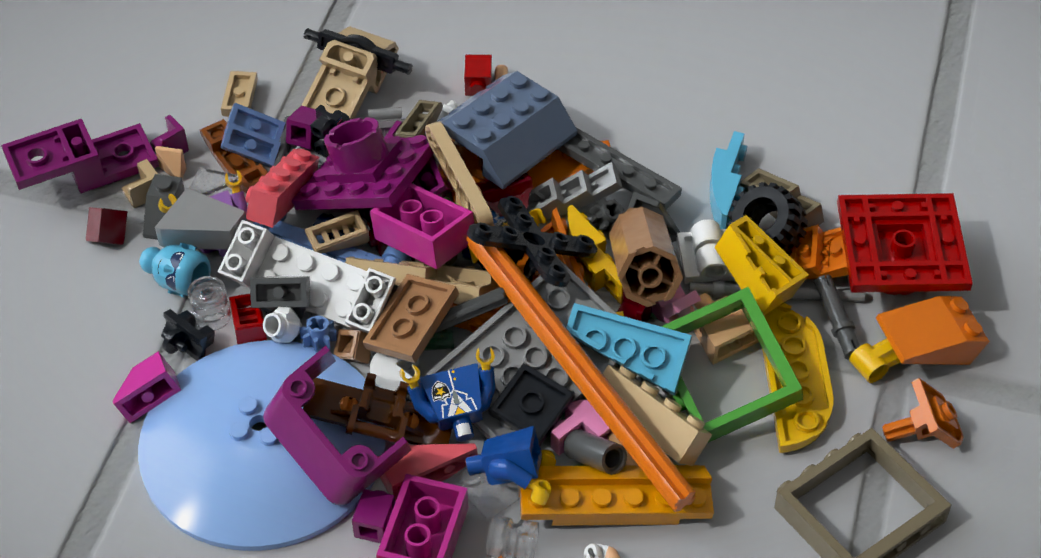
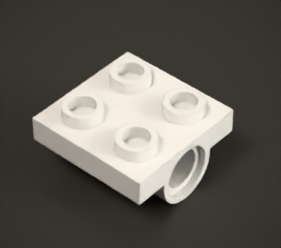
[677,219,735,284]

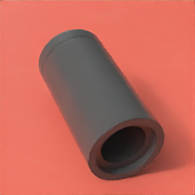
[564,429,627,475]

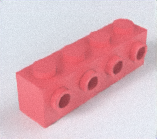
[245,149,320,228]

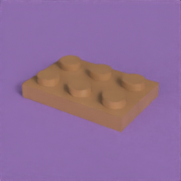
[362,274,460,363]

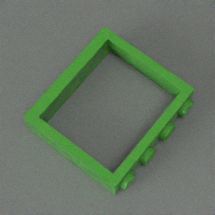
[661,287,803,443]

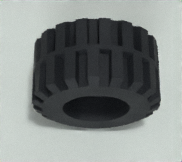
[728,182,808,255]

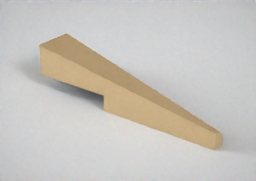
[345,256,498,305]

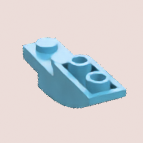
[710,131,748,229]

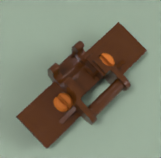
[303,373,452,445]

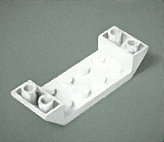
[217,220,396,333]

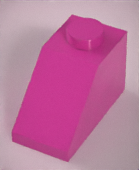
[112,351,181,423]

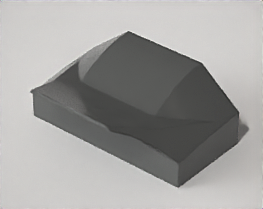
[250,276,310,320]

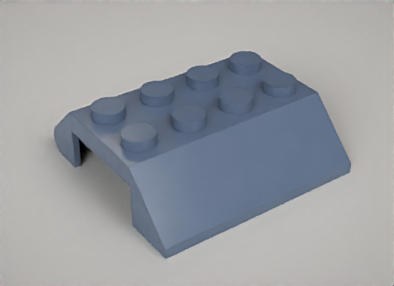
[425,71,577,189]

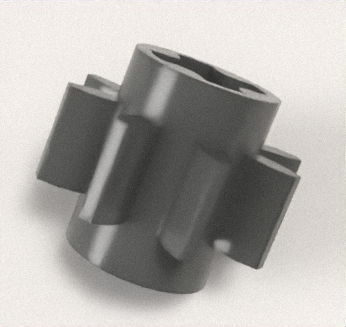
[589,197,624,233]

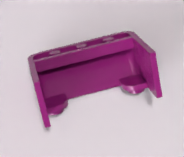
[263,346,411,505]

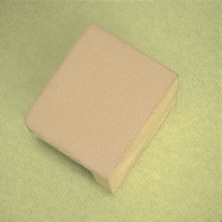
[122,159,158,208]

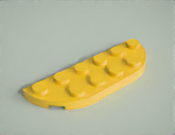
[762,303,834,453]

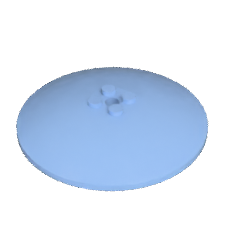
[138,340,386,551]

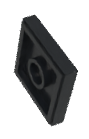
[489,362,575,446]

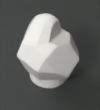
[263,307,303,343]

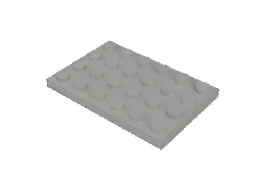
[426,259,619,439]

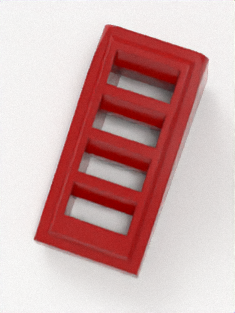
[229,294,267,345]

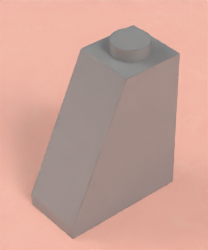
[155,188,247,249]

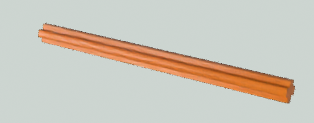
[466,236,696,512]

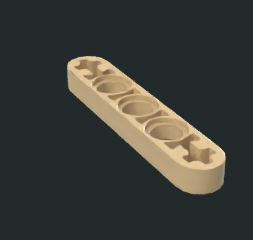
[425,121,494,226]

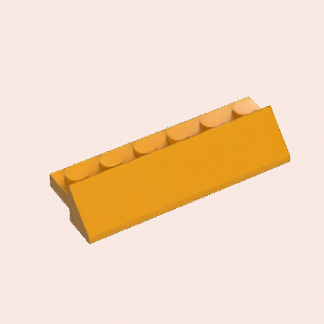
[518,465,714,526]

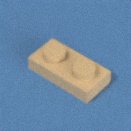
[221,71,258,117]

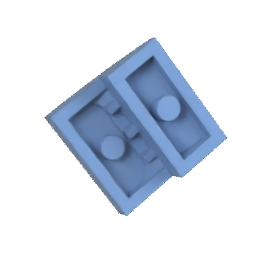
[221,103,285,167]

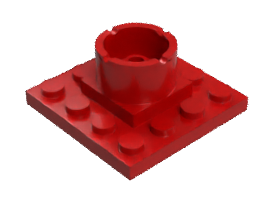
[837,193,973,295]

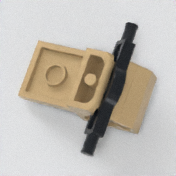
[302,26,413,120]

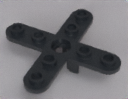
[467,196,598,287]

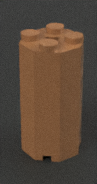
[609,207,683,307]

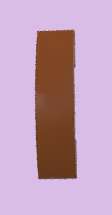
[200,119,268,194]

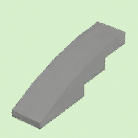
[527,162,622,220]

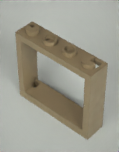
[774,428,952,558]

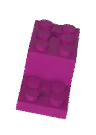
[1,118,159,194]

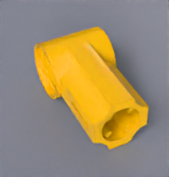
[849,338,900,383]

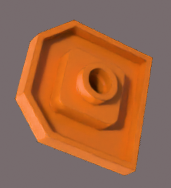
[882,378,964,449]

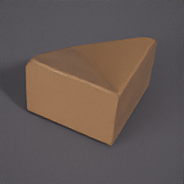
[334,329,371,364]

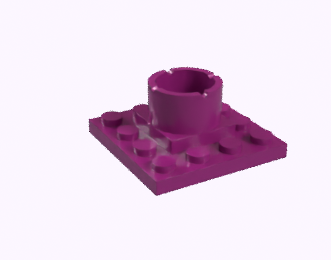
[292,117,434,210]

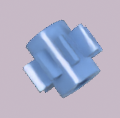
[300,316,337,352]

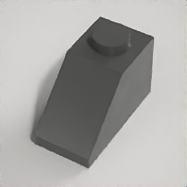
[143,174,185,240]

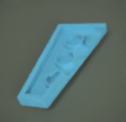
[566,303,692,396]

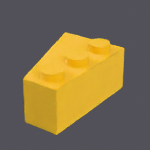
[714,215,809,316]

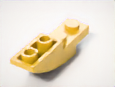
[567,205,623,304]

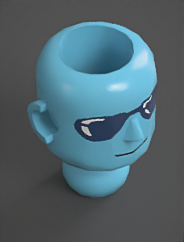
[139,243,211,298]

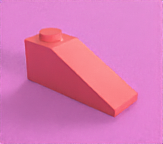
[378,443,478,502]

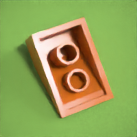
[876,296,990,365]

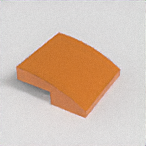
[790,224,848,279]

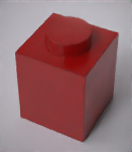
[464,54,492,96]

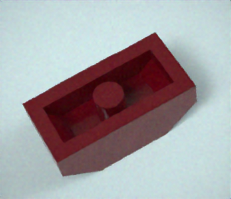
[476,173,533,217]

